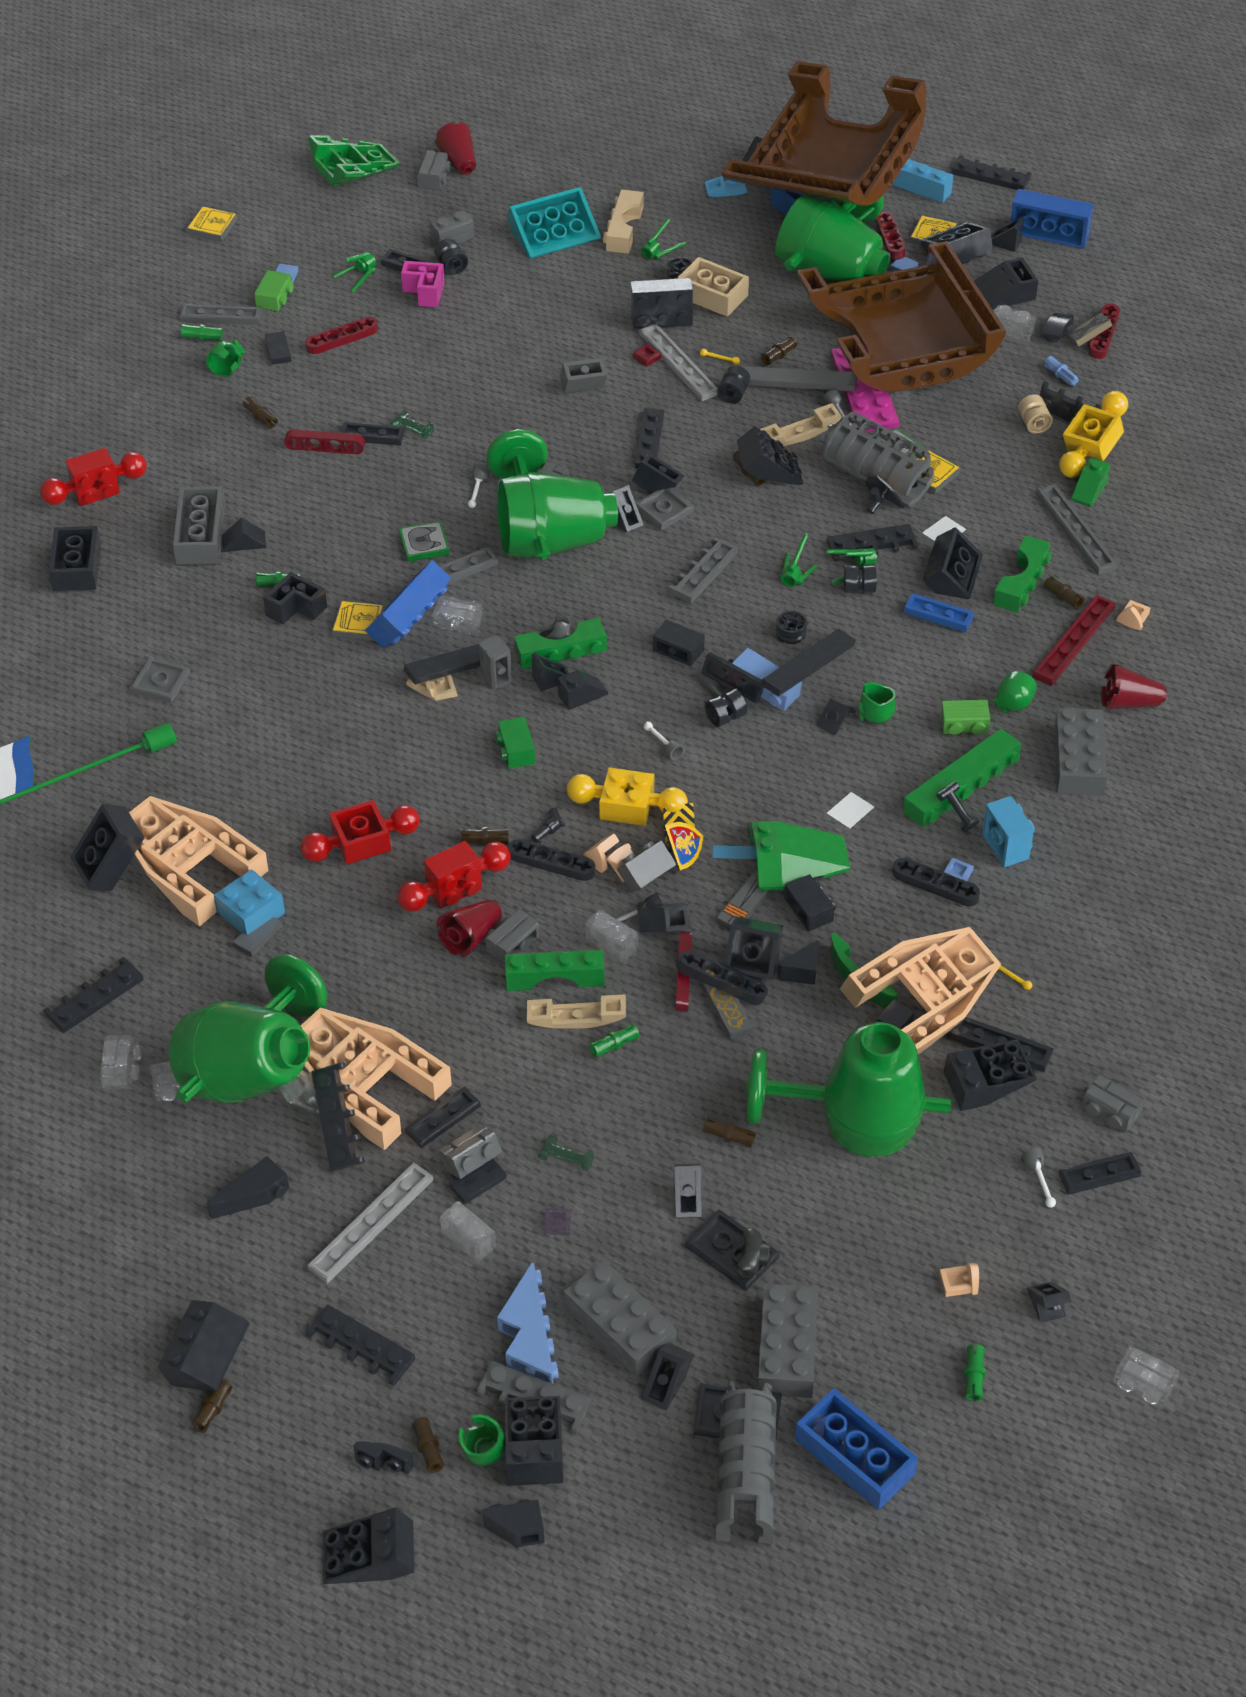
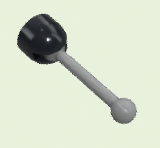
[608,893,663,928]

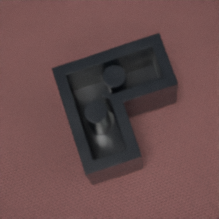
[263,572,327,624]

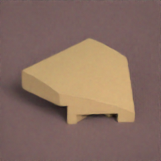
[406,675,458,701]

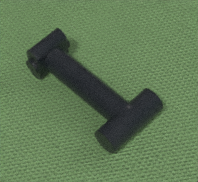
[937,782,979,832]

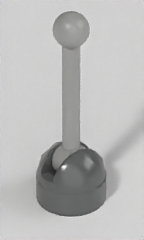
[823,390,851,425]

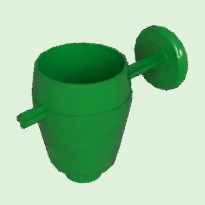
[775,195,890,283]
[486,429,618,560]
[169,954,327,1103]
[746,1022,951,1157]

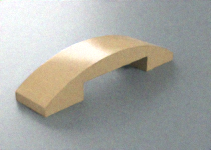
[760,403,841,446]
[527,994,626,1028]

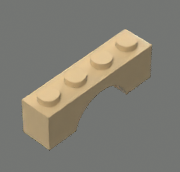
[603,190,644,254]

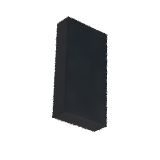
[265,331,292,365]
[449,1159,507,1205]

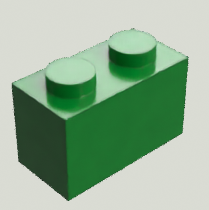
[495,716,536,769]

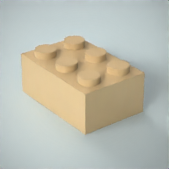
[677,257,749,317]

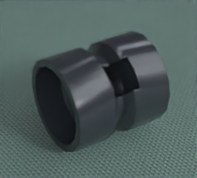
[434,238,468,275]
[717,365,751,404]
[844,565,877,593]
[705,688,747,727]

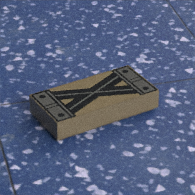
[1067,313,1112,347]

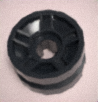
[667,257,693,279]
[776,611,807,644]

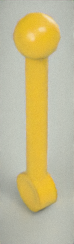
[700,349,740,365]
[998,965,1032,990]

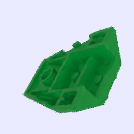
[308,135,400,186]
[747,821,850,891]

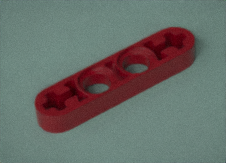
[876,212,905,260]
[1089,304,1120,359]
[305,317,378,354]
[284,429,365,455]
[676,931,692,1011]

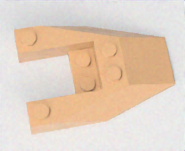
[129,796,268,926]
[840,927,1001,1055]
[301,1008,452,1150]

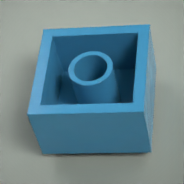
[982,796,1035,867]
[214,869,285,935]

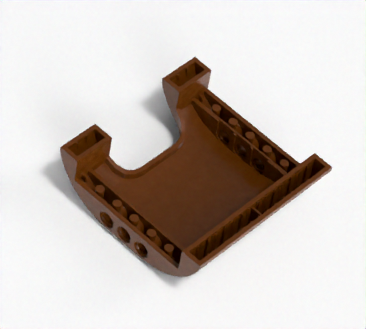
[721,61,926,205]
[797,241,1006,391]

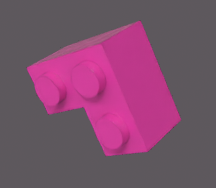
[401,261,445,307]

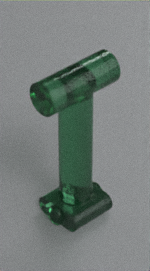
[390,410,434,439]
[538,1135,594,1172]

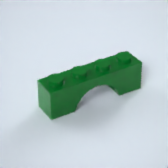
[993,535,1052,613]
[514,618,607,669]
[505,950,605,991]

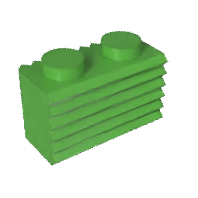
[255,270,294,311]
[940,700,990,735]

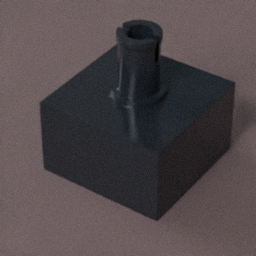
[725,916,784,980]

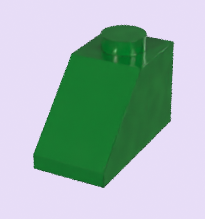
[1071,457,1111,507]

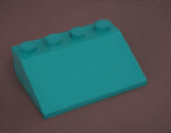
[507,187,601,259]

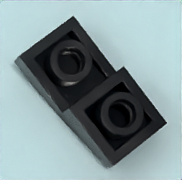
[1040,313,1074,342]
[353,1441,414,1474]

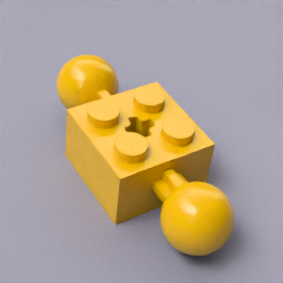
[1059,391,1128,478]
[567,768,688,826]

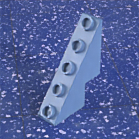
[497,1263,559,1384]

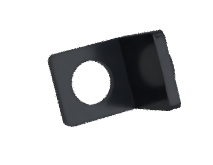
[817,698,856,735]

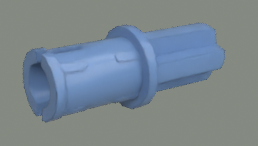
[1044,356,1079,386]

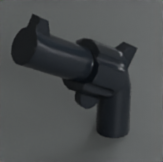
[531,807,565,843]

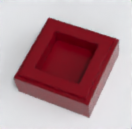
[633,344,661,367]

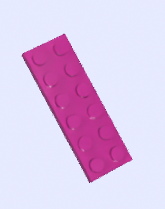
[831,348,900,432]

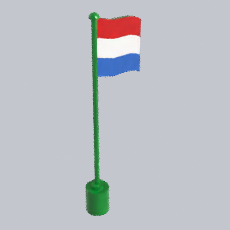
[0,722,177,805]

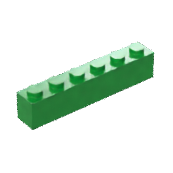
[903,729,1021,828]

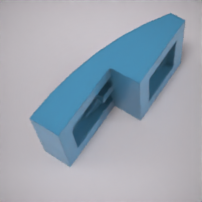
[705,176,747,197]

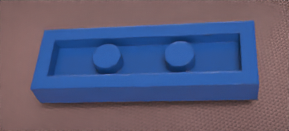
[904,593,974,632]

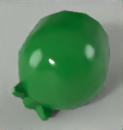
[206,339,246,377]
[993,671,1037,713]
[858,682,896,724]
[459,1414,506,1466]

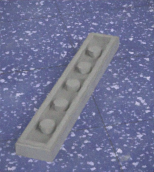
[639,325,718,401]
[308,1162,433,1284]

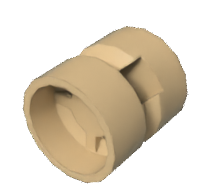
[1018,395,1053,434]

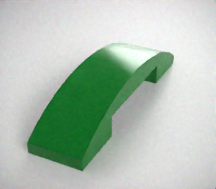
[830,932,898,1008]

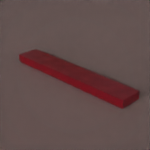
[1032,594,1116,686]

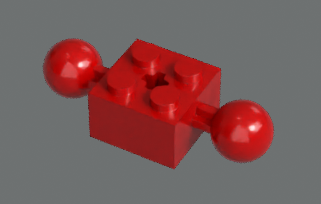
[40,448,147,506]
[300,800,420,865]
[397,841,511,912]

